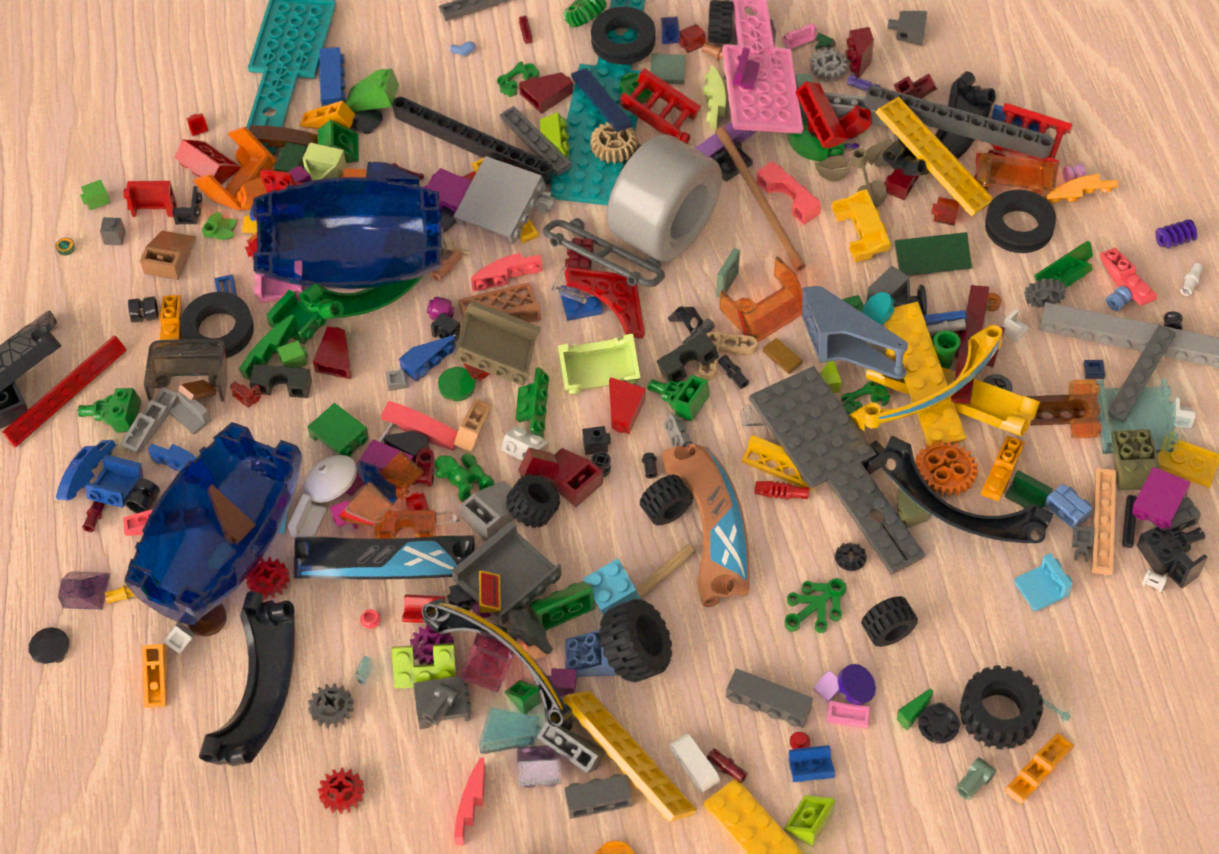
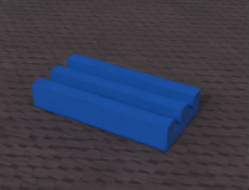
[215,274,237,296]

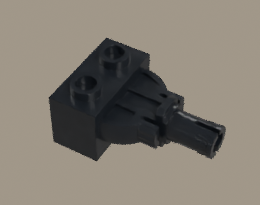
[1137,527,1205,575]

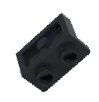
[713,141,753,182]

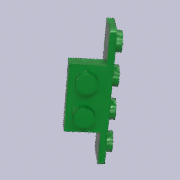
[1034,241,1093,288]
[515,367,549,438]

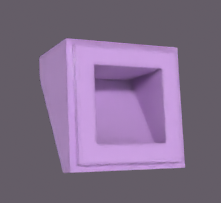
[814,670,840,702]

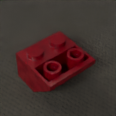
[845,27,874,79]

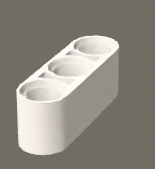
[669,733,720,793]

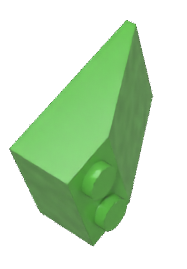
[345,68,399,112]

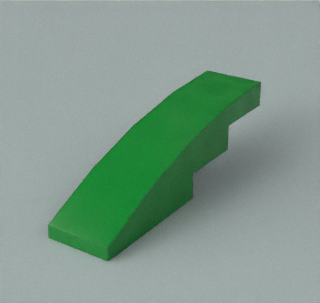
[239,314,298,380]

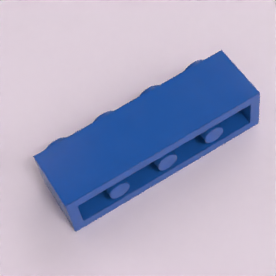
[319,47,346,107]

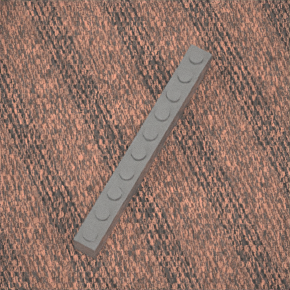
[1039,302,1219,368]

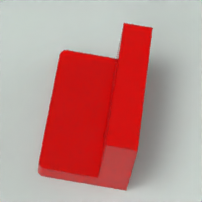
[402,594,445,623]

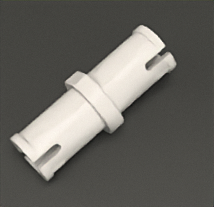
[1180,263,1203,296]

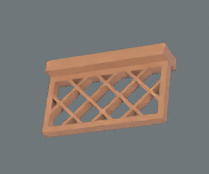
[458,282,541,323]

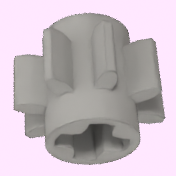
[536,190,555,213]

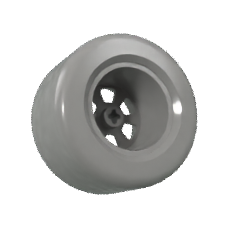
[607,134,722,262]

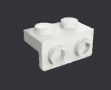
[501,427,549,460]

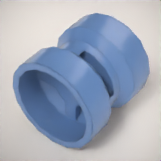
[1106,286,1132,311]

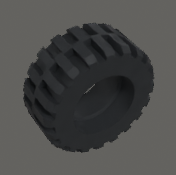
[599,599,672,682]
[960,665,1043,750]

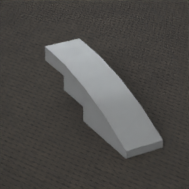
[120,387,179,453]

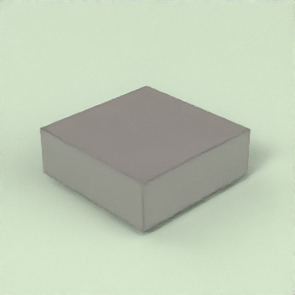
[385,369,407,391]

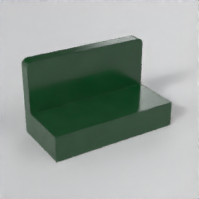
[1005,470,1053,508]

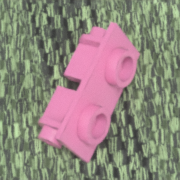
[781,23,817,49]

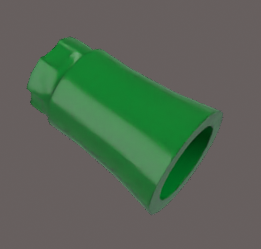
[934,330,960,369]

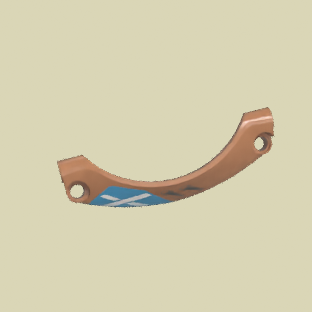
[661,444,750,607]

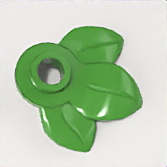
[202,212,236,240]

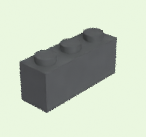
[564,774,632,819]

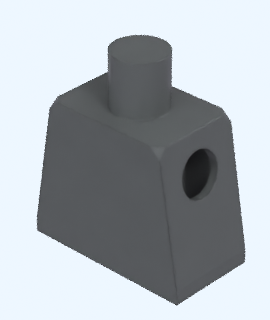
[887,11,928,46]

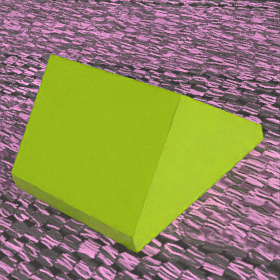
[784,795,835,847]

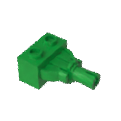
[648,374,710,422]
[77,388,142,433]

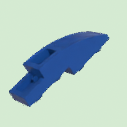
[56,440,117,501]
[148,444,217,489]

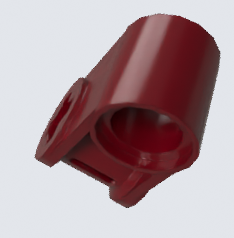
[412,448,435,487]

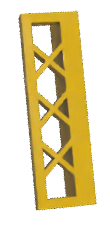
[741,435,814,492]

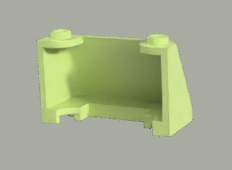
[557,334,640,395]

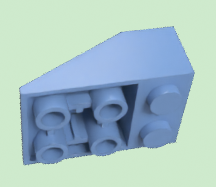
[565,630,617,677]

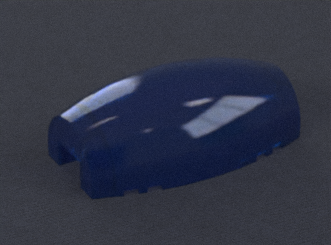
[253,177,444,290]
[124,422,302,625]

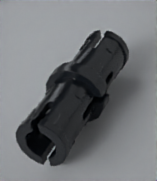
[718,355,749,389]

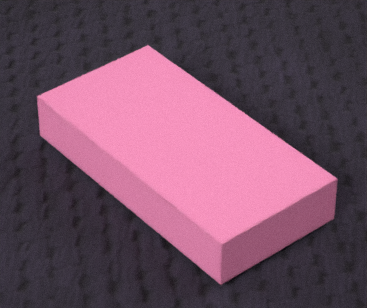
[826,701,870,728]

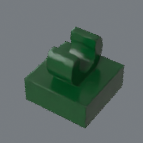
[815,33,836,51]

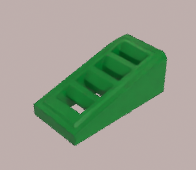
[897,689,934,730]

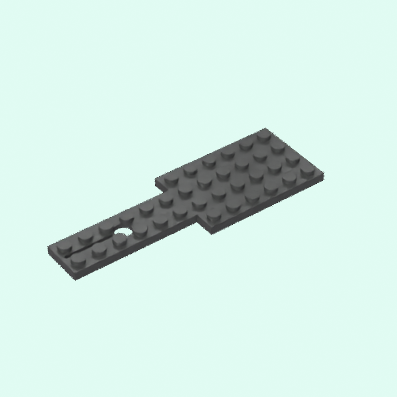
[749,366,925,575]

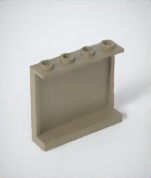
[453,300,541,386]

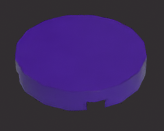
[837,664,876,705]

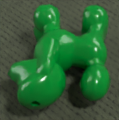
[434,453,494,502]

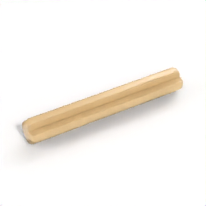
[636,544,695,598]

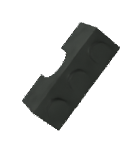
[657,332,719,382]
[250,364,312,398]

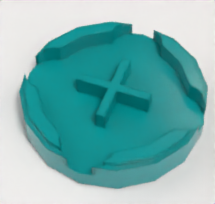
[862,292,895,325]

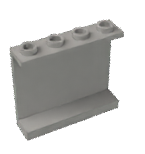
[454,156,545,244]

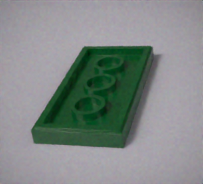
[894,232,972,276]

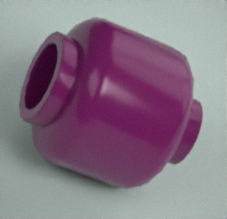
[427,297,455,320]

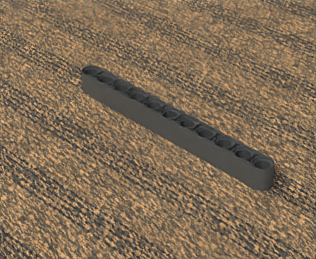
[864,86,1054,159]

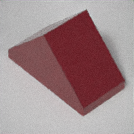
[518,447,559,477]

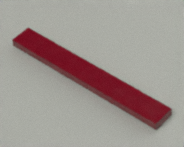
[951,285,989,404]

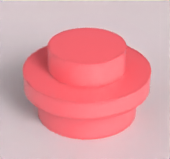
[360,609,381,629]

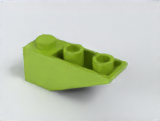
[539,112,570,159]

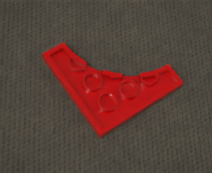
[564,267,645,339]

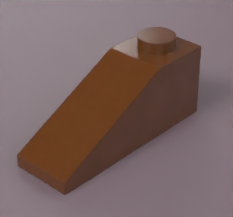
[207,485,256,546]

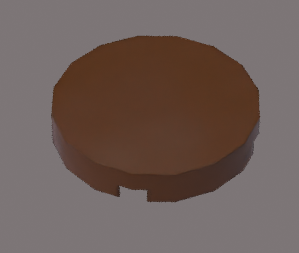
[186,598,227,637]

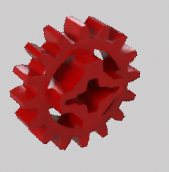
[246,557,290,599]
[318,768,365,815]

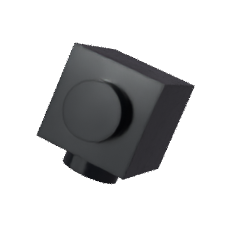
[582,426,611,455]
[447,584,478,611]

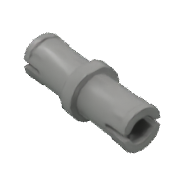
[927,318,966,337]

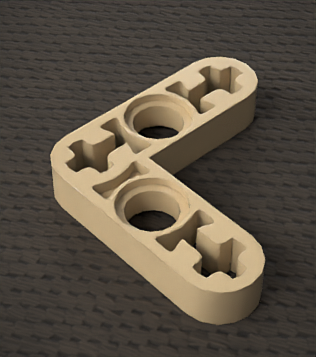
[699,332,757,381]

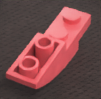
[1100,247,1157,306]
[471,253,542,291]

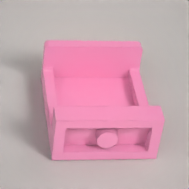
[254,260,304,303]

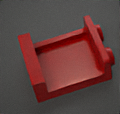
[123,181,177,217]

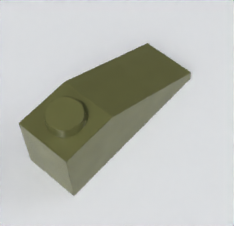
[896,486,929,528]

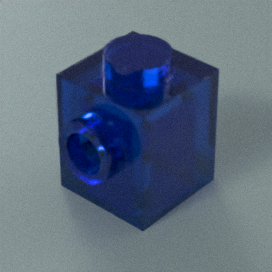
[661,16,679,44]

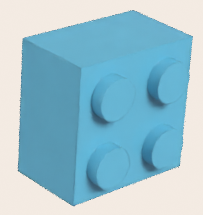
[583,558,642,615]

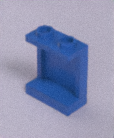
[85,454,143,508]

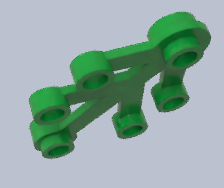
[784,578,846,633]

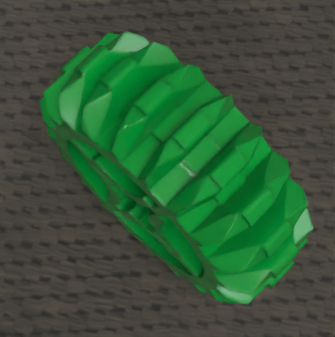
[563,0,607,28]

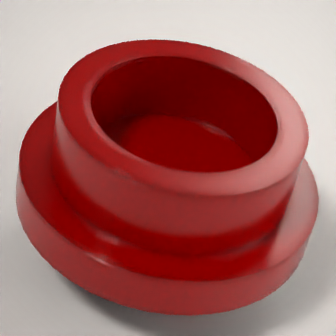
[789,732,811,749]

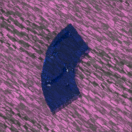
[357,461,397,504]

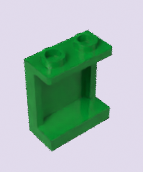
[266,290,326,345]
[307,403,369,457]

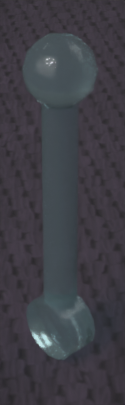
[1039,694,1070,721]

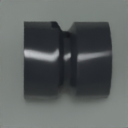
[128,296,159,323]
[125,478,160,513]

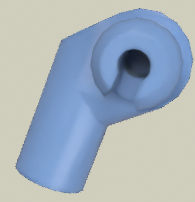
[450,41,476,56]

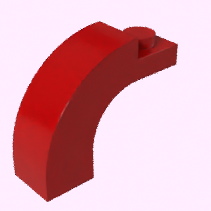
[807,105,872,139]

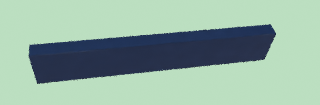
[571,68,632,132]

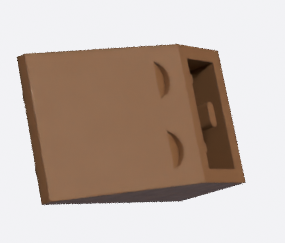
[140,230,196,280]

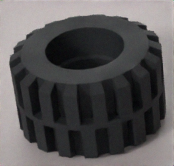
[708,0,733,44]
[506,474,561,528]
[639,474,694,526]
[861,596,918,647]

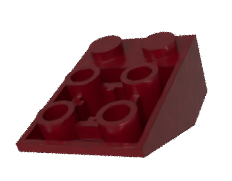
[539,448,603,507]

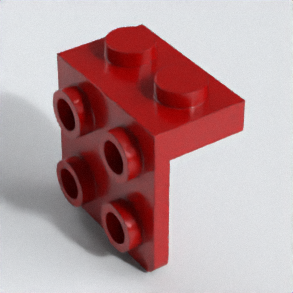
[260,169,310,203]

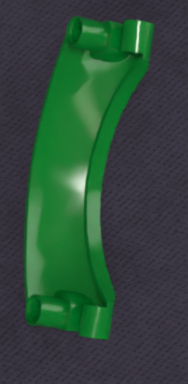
[300,217,445,319]

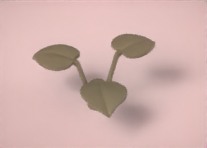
[815,139,892,206]

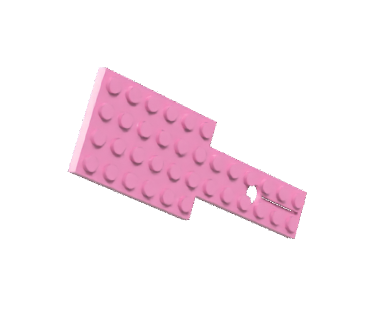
[722,0,803,133]

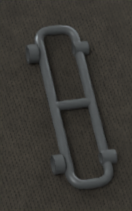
[543,218,665,287]

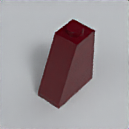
[519,72,573,114]
[313,326,352,380]

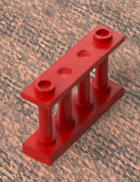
[619,68,701,139]
[991,103,1073,168]

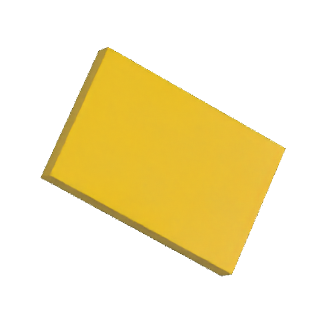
[1157,435,1219,488]

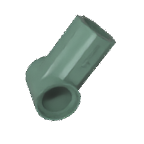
[956,757,997,800]

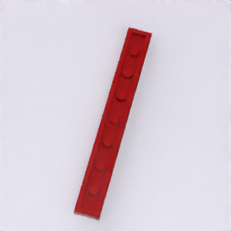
[2,335,127,447]

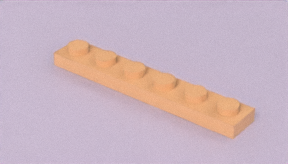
[1091,468,1116,575]

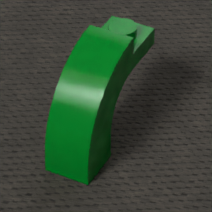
[787,119,845,162]

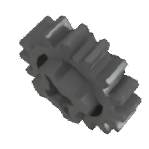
[1024,278,1066,308]
[308,683,354,728]

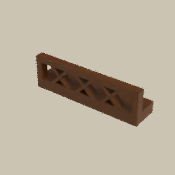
[1026,393,1097,426]

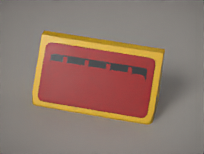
[479,571,501,613]

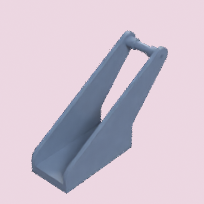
[802,286,908,379]

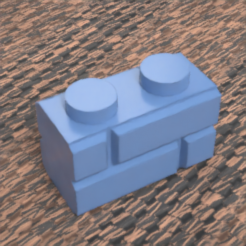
[1045,483,1093,529]

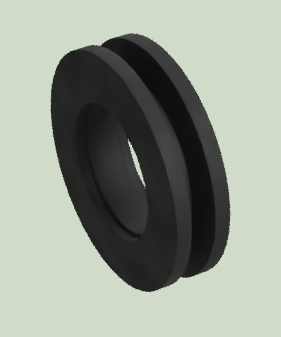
[591,7,655,65]
[985,190,1056,253]
[180,292,254,360]

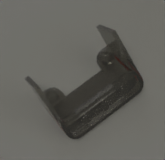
[144,339,227,402]

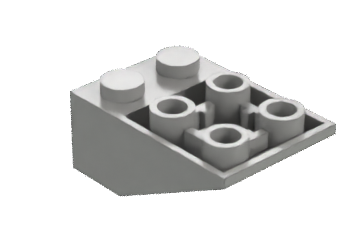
[459,480,515,540]

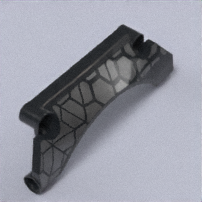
[0,310,62,392]

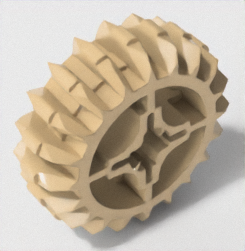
[590,122,638,164]

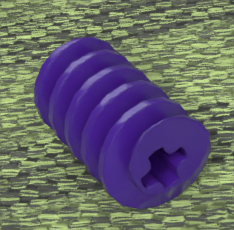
[1155,219,1198,249]

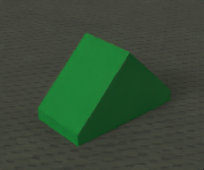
[504,680,540,715]

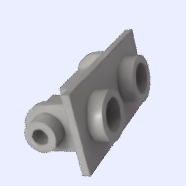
[664,412,693,447]

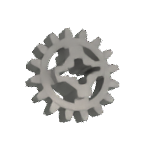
[810,47,847,81]

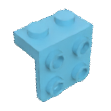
[1014,553,1073,611]

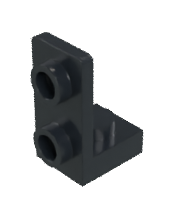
[172,186,202,225]

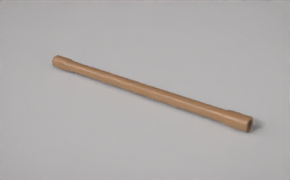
[716,126,806,271]

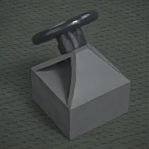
[866,266,927,315]

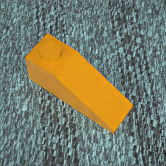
[299,101,355,129]
[142,644,168,707]

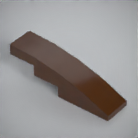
[249,125,318,148]

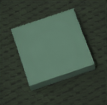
[650,54,685,84]
[717,248,740,298]

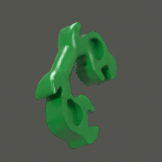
[497,61,540,97]
[841,381,890,415]

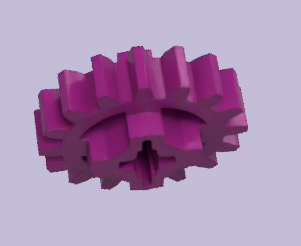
[410,624,454,665]

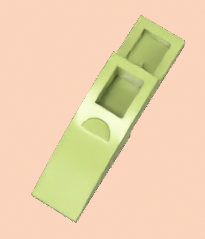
[703,65,726,130]

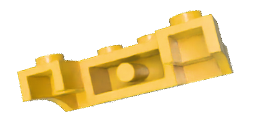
[832,189,891,263]

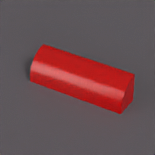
[795,81,848,148]

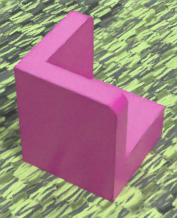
[330,500,358,529]

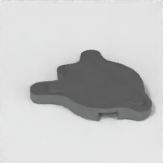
[506,610,553,654]

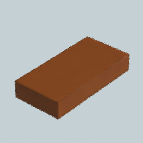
[178,380,217,400]

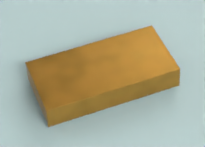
[762,338,802,374]

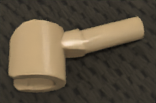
[445,241,470,255]

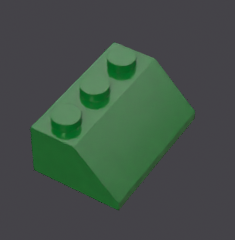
[529,581,594,631]

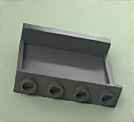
[452,521,561,625]

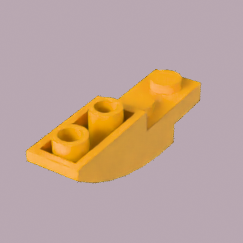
[1043,174,1118,203]
[159,295,182,356]
[980,435,1025,502]

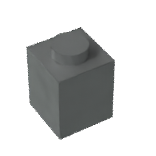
[100,217,126,246]

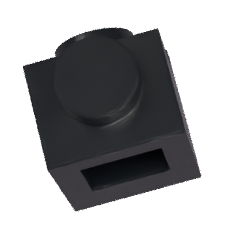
[431,313,461,341]

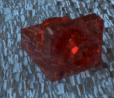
[230,381,262,408]

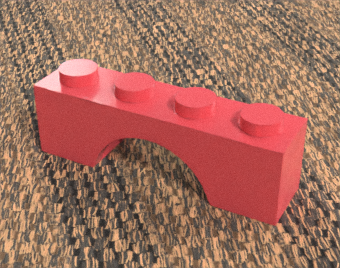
[756,161,821,225]

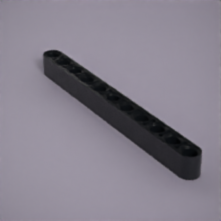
[393,97,554,185]

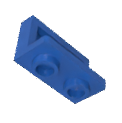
[788,745,835,782]

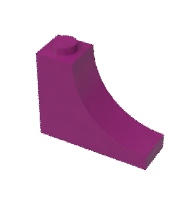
[346,439,415,496]

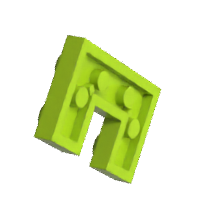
[392,643,456,689]

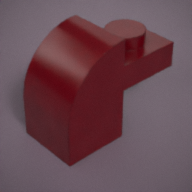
[894,74,937,99]

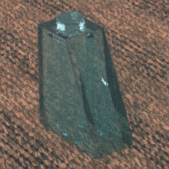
[479,707,542,754]

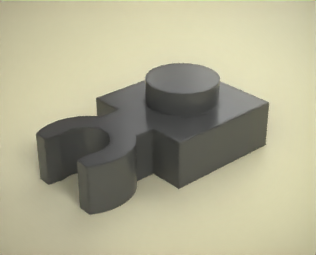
[1072,526,1094,562]

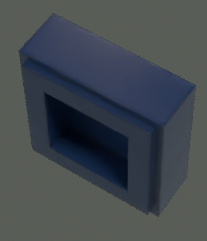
[1083,360,1105,379]

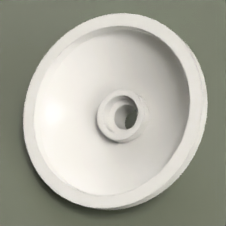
[304,455,357,503]

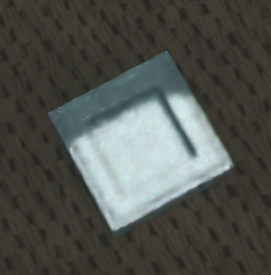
[355,656,373,685]

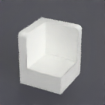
[1003,309,1029,342]
[1172,397,1195,428]
[164,621,195,654]

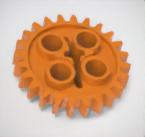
[915,440,978,497]

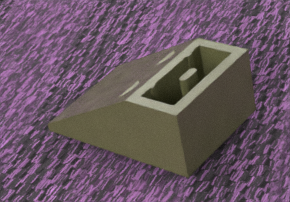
[1111,429,1161,490]

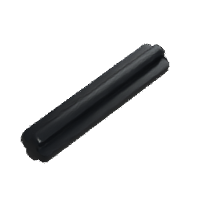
[1122,495,1137,548]

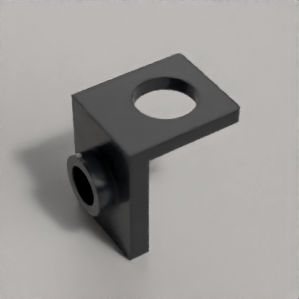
[668,306,703,334]

